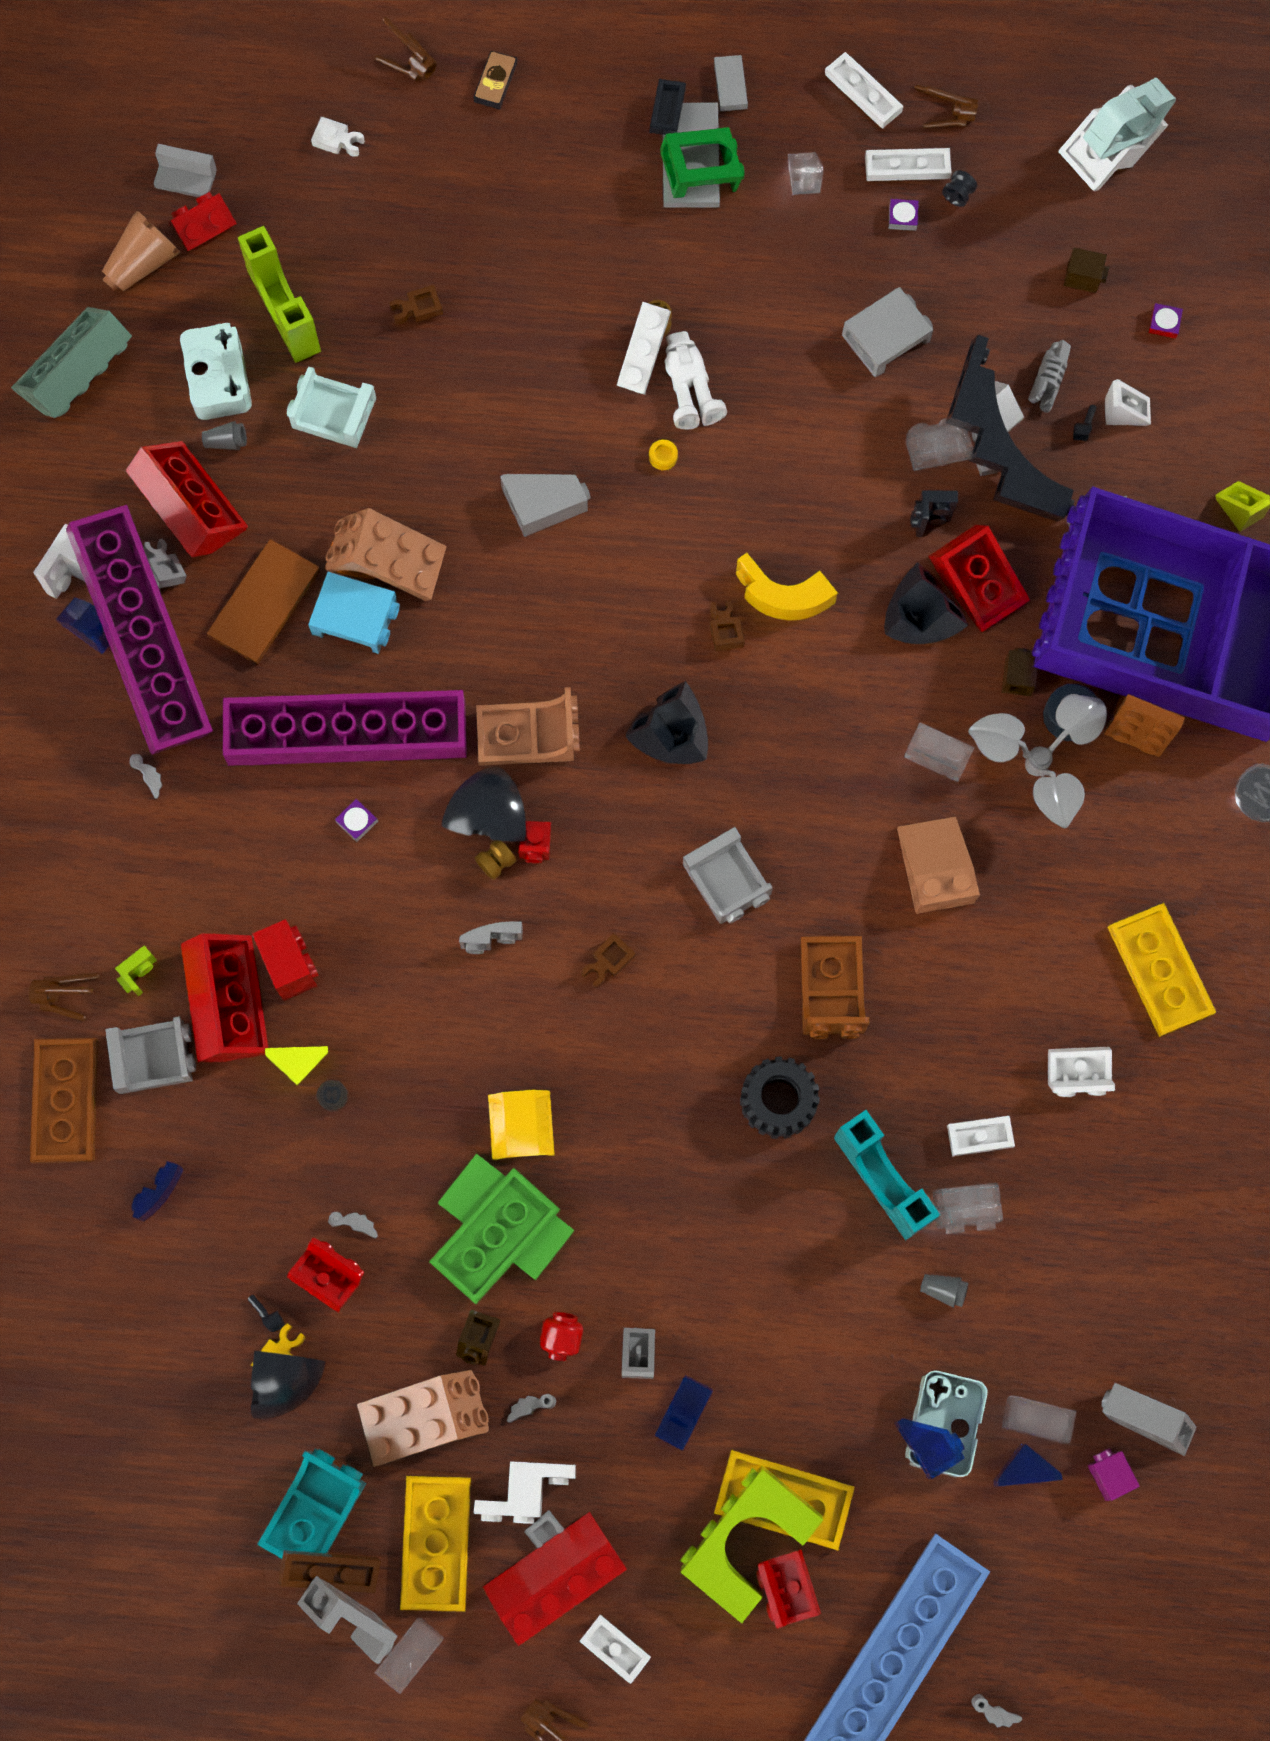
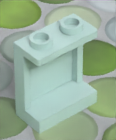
[287,367,376,448]

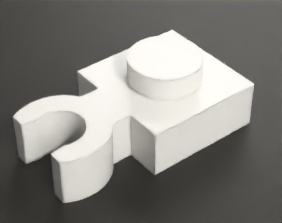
[311,117,365,156]

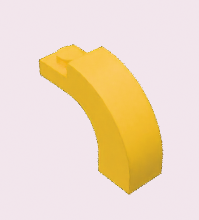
[736,553,838,620]

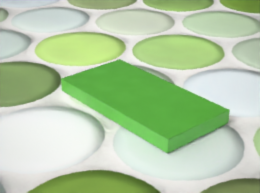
[438,1154,574,1281]
[429,1168,560,1305]

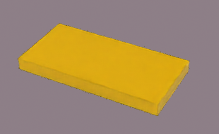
[1107,903,1216,1037]
[714,1450,855,1550]
[400,1476,471,1611]

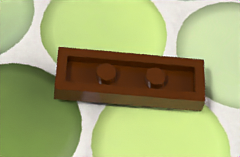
[278,1550,381,1593]

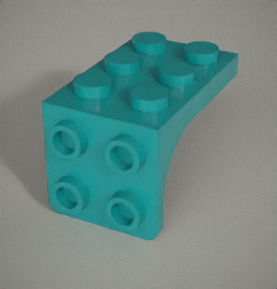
[257,1448,367,1559]

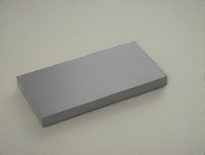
[663,103,720,207]

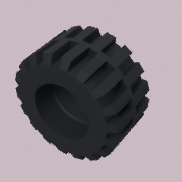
[740,1057,820,1139]

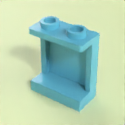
[308,572,400,654]

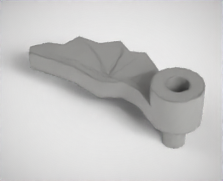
[130,754,163,799]
[328,1212,378,1239]
[507,1394,556,1423]
[971,1694,1022,1728]

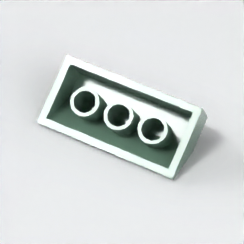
[11,307,132,418]

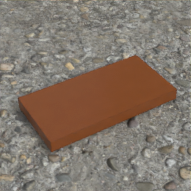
[207,539,321,665]
[30,1038,98,1163]

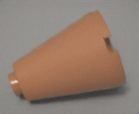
[102,211,180,291]

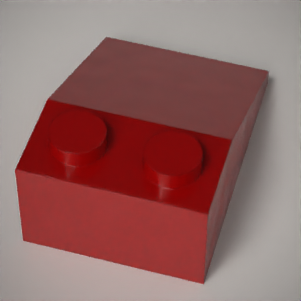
[929,525,1030,632]

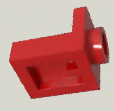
[519,821,551,864]

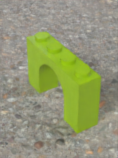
[238,226,321,363]
[680,1466,823,1623]

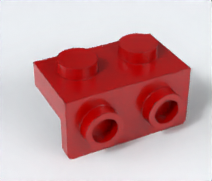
[168,191,237,252]
[287,1237,364,1313]
[756,1549,821,1629]

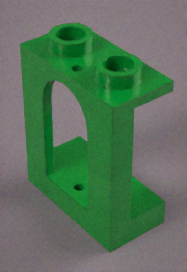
[660,127,745,198]

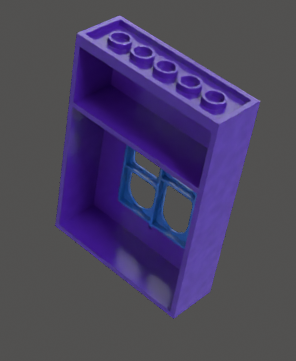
[1032,486,1270,742]

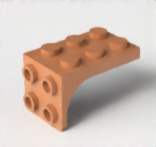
[326,508,447,601]
[476,687,580,766]
[357,1370,489,1467]

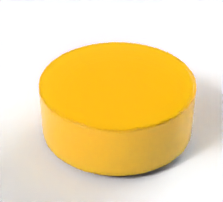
[649,440,678,470]

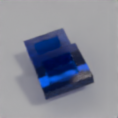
[655,1375,713,1451]

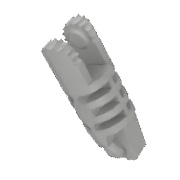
[1028,340,1071,413]

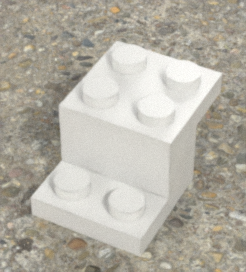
[1058,85,1168,191]
[34,524,85,599]
[474,1462,576,1524]

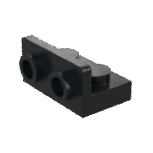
[910,490,958,537]

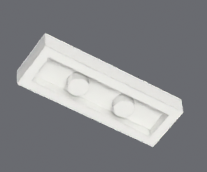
[825,52,903,129]
[865,148,951,181]
[617,302,671,394]

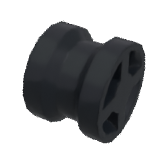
[942,170,978,207]

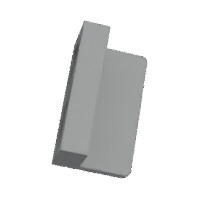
[154,144,217,197]

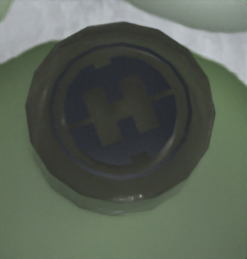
[317,1080,349,1112]

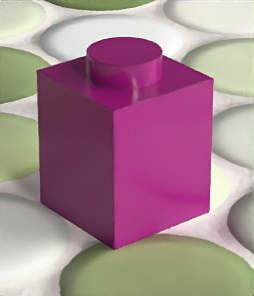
[1087,1448,1140,1501]

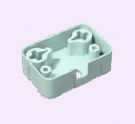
[1083,78,1176,160]
[180,323,252,420]
[905,1370,987,1477]

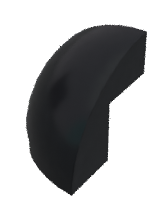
[884,562,968,644]
[625,681,708,764]
[441,766,526,841]
[251,1351,326,1419]

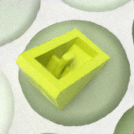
[1215,481,1270,532]
[265,1046,328,1086]

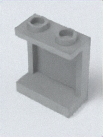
[842,287,933,378]
[683,827,773,924]
[105,1016,196,1094]
[297,1576,398,1664]

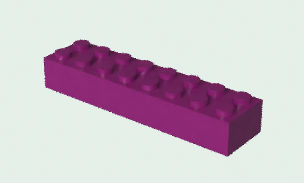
[66,505,213,755]
[223,690,467,766]

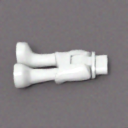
[664,331,727,429]

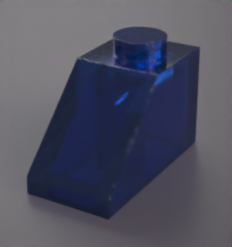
[56,597,110,654]
[894,1418,965,1479]

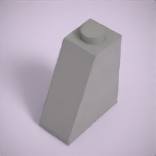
[500,474,591,537]
[1102,1383,1197,1456]

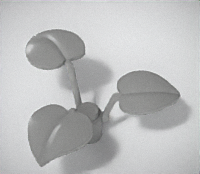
[968,695,1107,828]

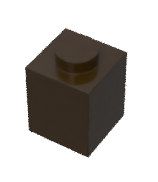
[1063,247,1109,293]
[1001,648,1038,697]

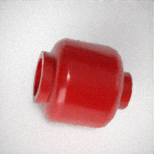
[539,1312,584,1361]

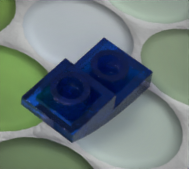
[131,1161,183,1222]

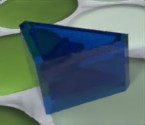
[993,1444,1063,1487]

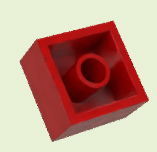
[252,919,319,1001]

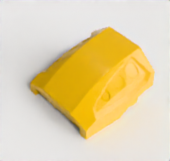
[488,1090,554,1160]

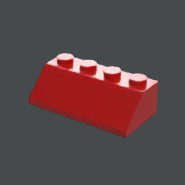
[126,441,248,557]
[181,933,268,1062]
[482,1511,627,1646]

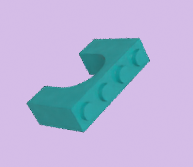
[834,1110,941,1240]

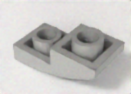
[459,921,523,954]

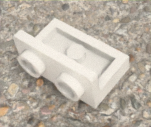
[1048,1047,1115,1097]

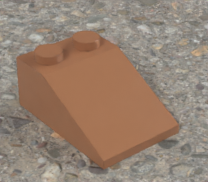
[897,817,980,914]

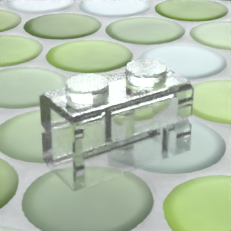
[906,418,973,471]
[904,723,974,782]
[932,1183,1003,1234]
[1002,1395,1076,1444]
[375,1617,445,1694]

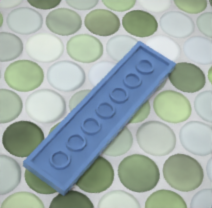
[804,1534,990,1741]

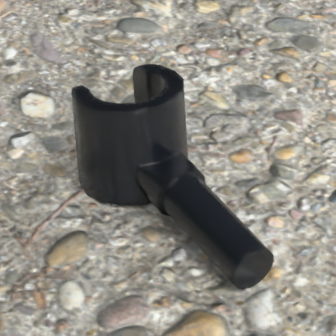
[1073,405,1097,441]
[248,1294,285,1332]

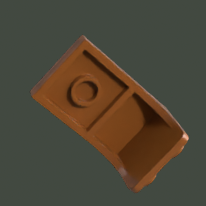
[1104,694,1185,757]
[800,936,870,1039]

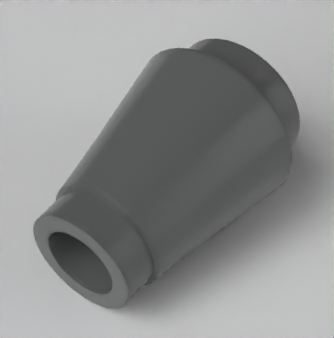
[202,421,247,450]
[920,1274,969,1308]

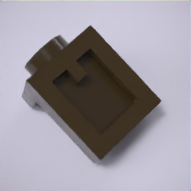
[456,1310,501,1366]

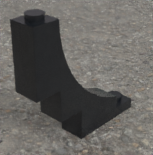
[945,335,1075,522]

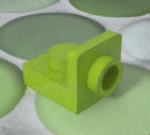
[115,945,157,996]

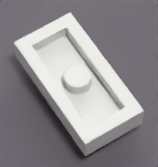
[947,1116,1015,1157]
[580,1615,651,1684]

